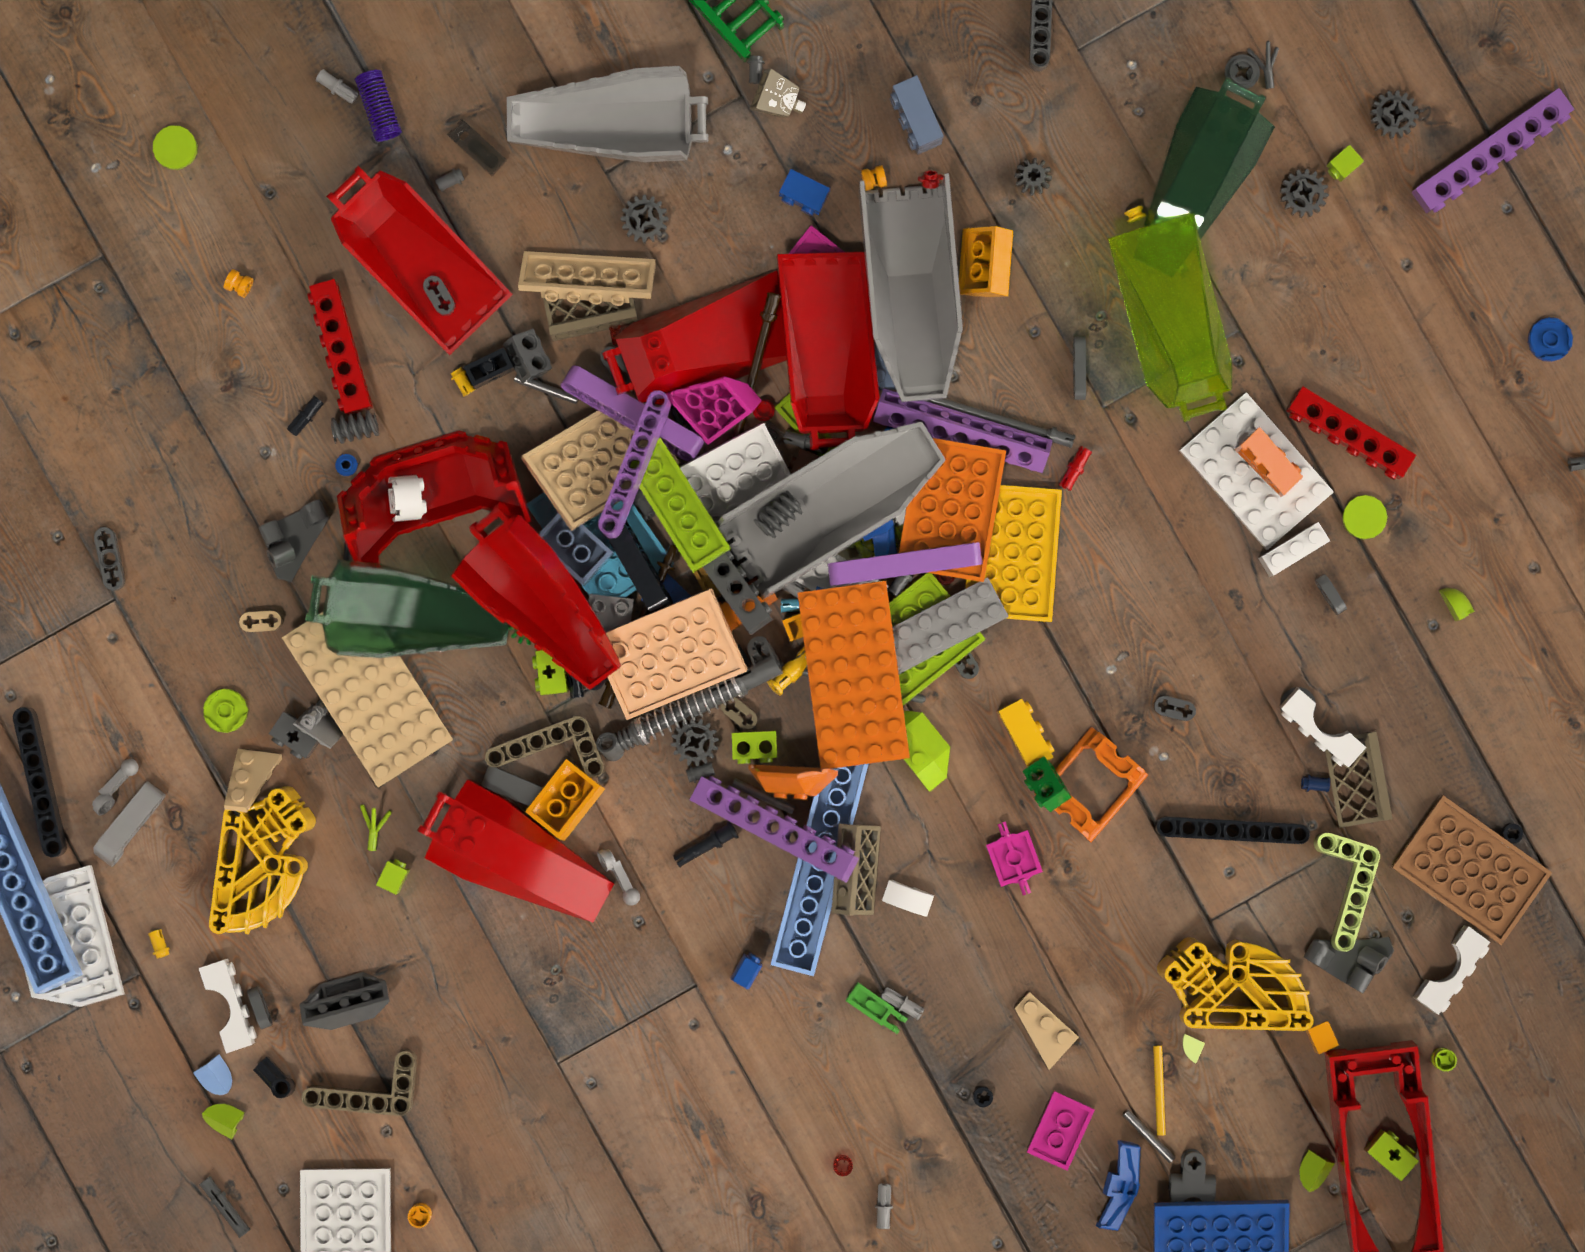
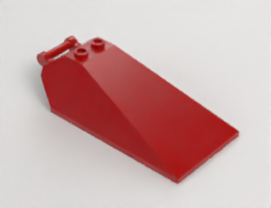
[326,166,513,356]
[776,252,880,450]
[602,270,787,405]

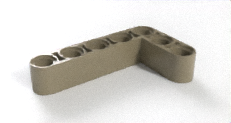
[485,716,605,778]
[301,1049,417,1116]

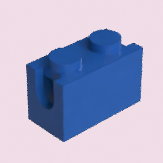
[779,169,830,216]

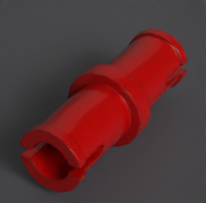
[1059,446,1092,491]

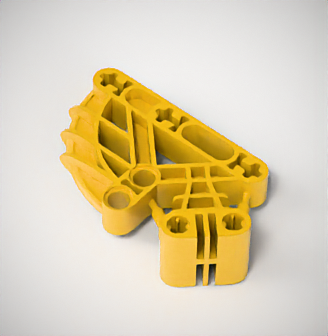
[209,786,316,934]
[1157,937,1314,1031]

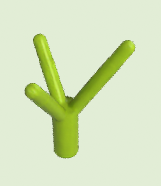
[360,805,392,851]

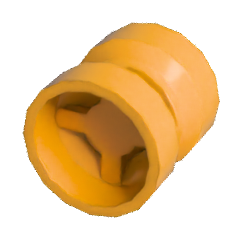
[861,165,887,191]
[223,269,254,298]
[408,1203,432,1228]

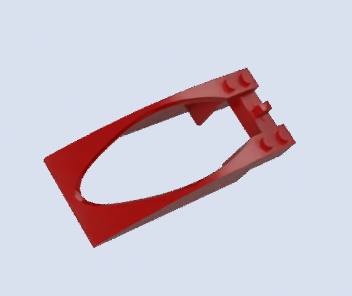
[1324,1040,1444,1252]

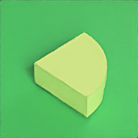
[1182,1034,1205,1063]

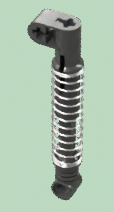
[596,636,783,761]

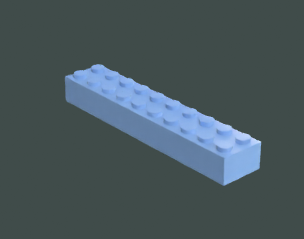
[771,764,868,976]
[0,784,83,994]

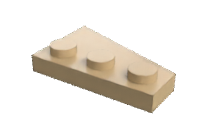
[224,749,282,813]
[1014,992,1079,1070]

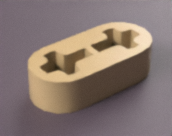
[239,611,283,632]

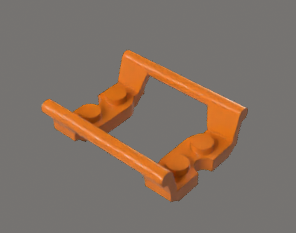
[1034,727,1149,843]

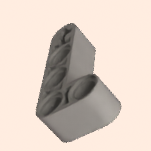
[93,781,166,867]

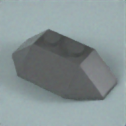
[299,972,390,1030]

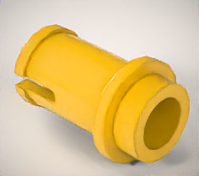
[451,367,476,397]
[148,929,170,959]

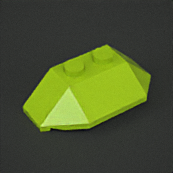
[903,711,950,792]

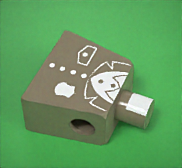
[750,69,806,118]

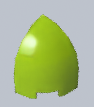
[1438,588,1475,621]
[202,1104,244,1140]
[1299,1150,1335,1192]

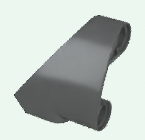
[258,499,329,582]
[1303,937,1394,994]

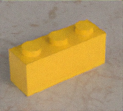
[997,699,1054,767]

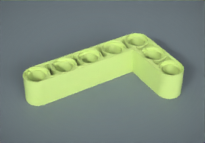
[1314,833,1380,952]

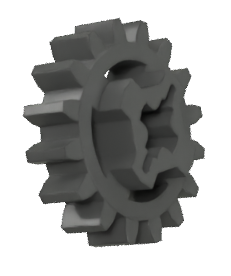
[1370,90,1419,139]
[1279,169,1329,218]
[620,195,669,244]
[671,718,719,766]

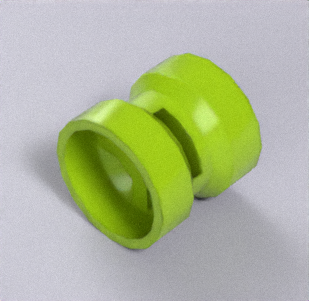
[1431,1047,1457,1072]

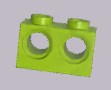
[732,731,777,764]

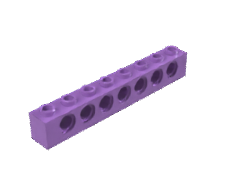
[1411,88,1574,214]
[873,388,1053,473]
[690,776,859,882]

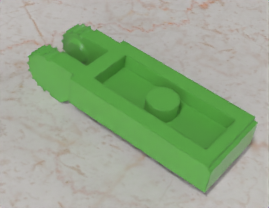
[845,982,908,1034]

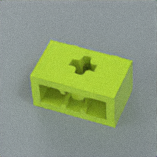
[532,650,568,696]
[1364,1129,1419,1181]

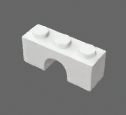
[1258,522,1330,577]

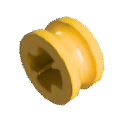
[1124,205,1147,223]

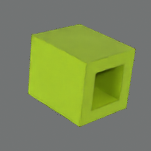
[1326,145,1364,182]
[376,859,410,895]

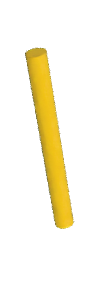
[1153,1045,1166,1136]

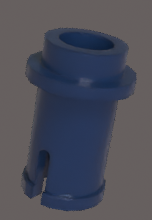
[1301,774,1330,792]

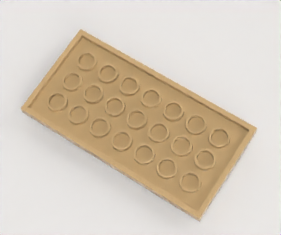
[282,590,453,788]

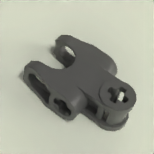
[1168,1149,1216,1202]

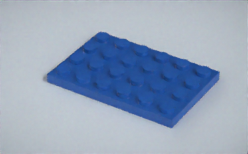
[1153,1200,1289,1252]

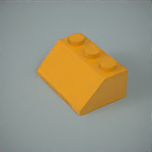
[959,226,1013,297]
[525,759,605,841]

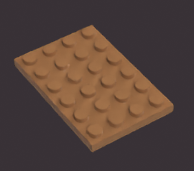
[1391,795,1552,945]

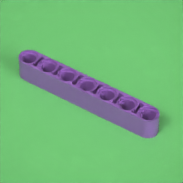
[561,365,704,462]
[598,390,671,539]
[827,542,982,586]

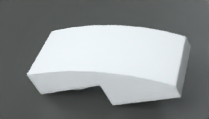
[882,880,934,916]

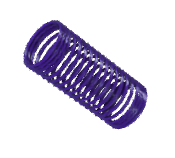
[355,69,402,141]

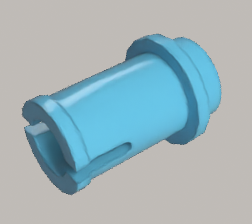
[781,598,800,613]

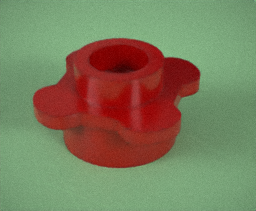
[918,170,944,189]

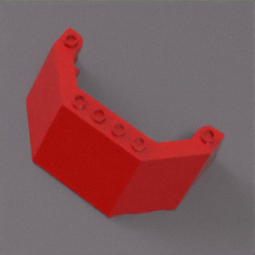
[337,430,531,576]

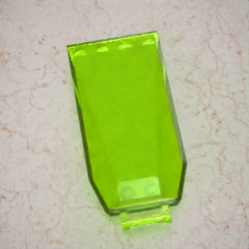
[1107,213,1232,422]

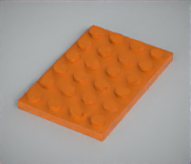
[898,438,1006,582]

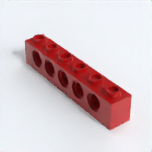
[307,279,373,415]
[1286,386,1416,480]

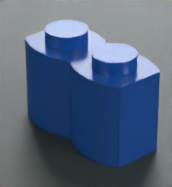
[730,952,763,990]

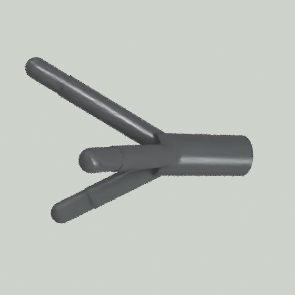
[1247,41,1279,89]

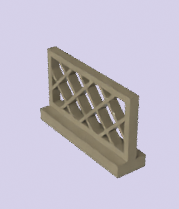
[543,298,638,341]
[1325,731,1392,828]
[831,824,881,915]

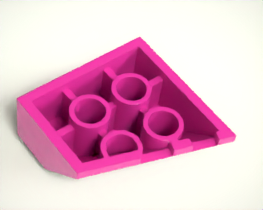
[666,376,762,445]

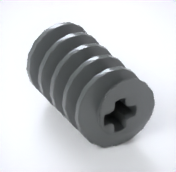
[331,410,379,444]
[754,490,803,538]

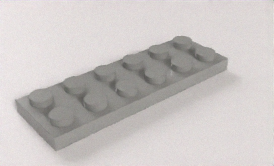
[892,577,1009,674]

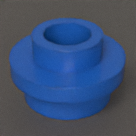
[335,454,358,476]

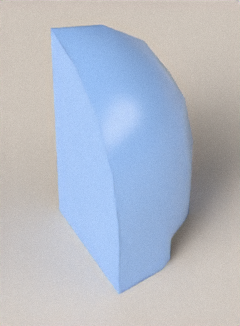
[193,1055,232,1095]

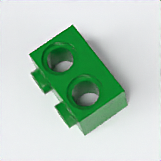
[1022,756,1072,812]

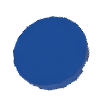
[1527,317,1573,362]

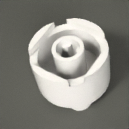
[388,475,427,522]

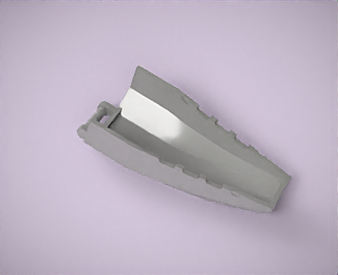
[507,66,709,162]

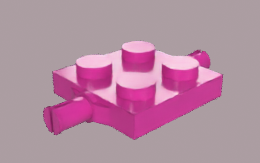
[986,821,1043,896]

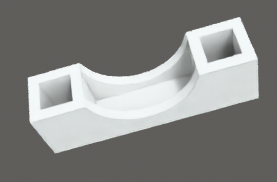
[1279,687,1366,767]
[1413,925,1490,1015]
[199,959,257,1053]

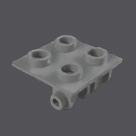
[588,594,634,632]
[293,700,343,749]

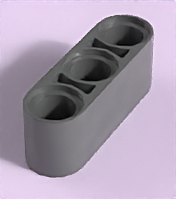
[480,765,544,806]

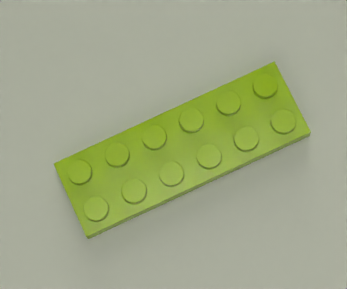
[630,437,731,573]

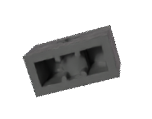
[269,712,319,760]

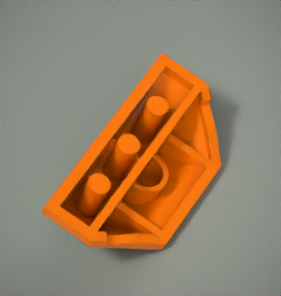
[748,764,838,800]

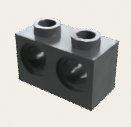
[503,329,552,383]

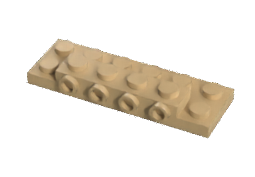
[518,251,656,306]

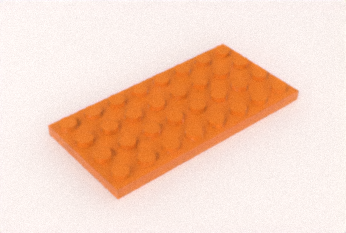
[798,581,910,769]

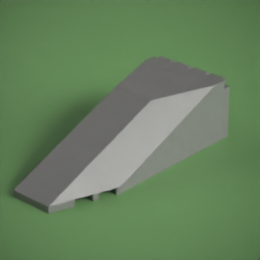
[858,174,963,402]
[716,422,946,600]

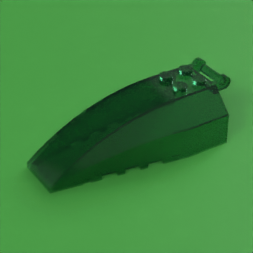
[1133,77,1275,278]
[305,560,509,658]

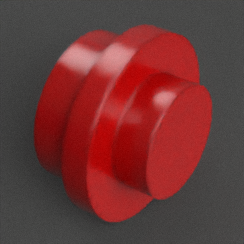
[753,399,775,422]

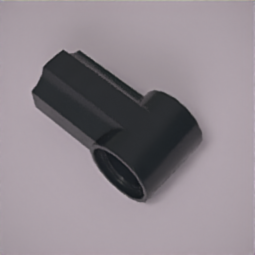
[253,1056,295,1098]

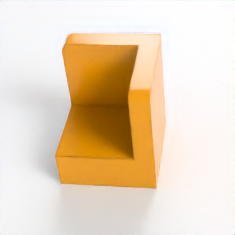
[782,614,803,642]
[1305,1021,1339,1054]

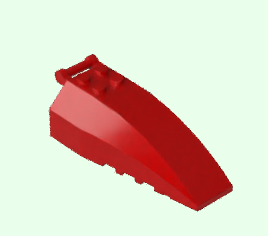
[451,502,621,690]
[417,779,615,923]

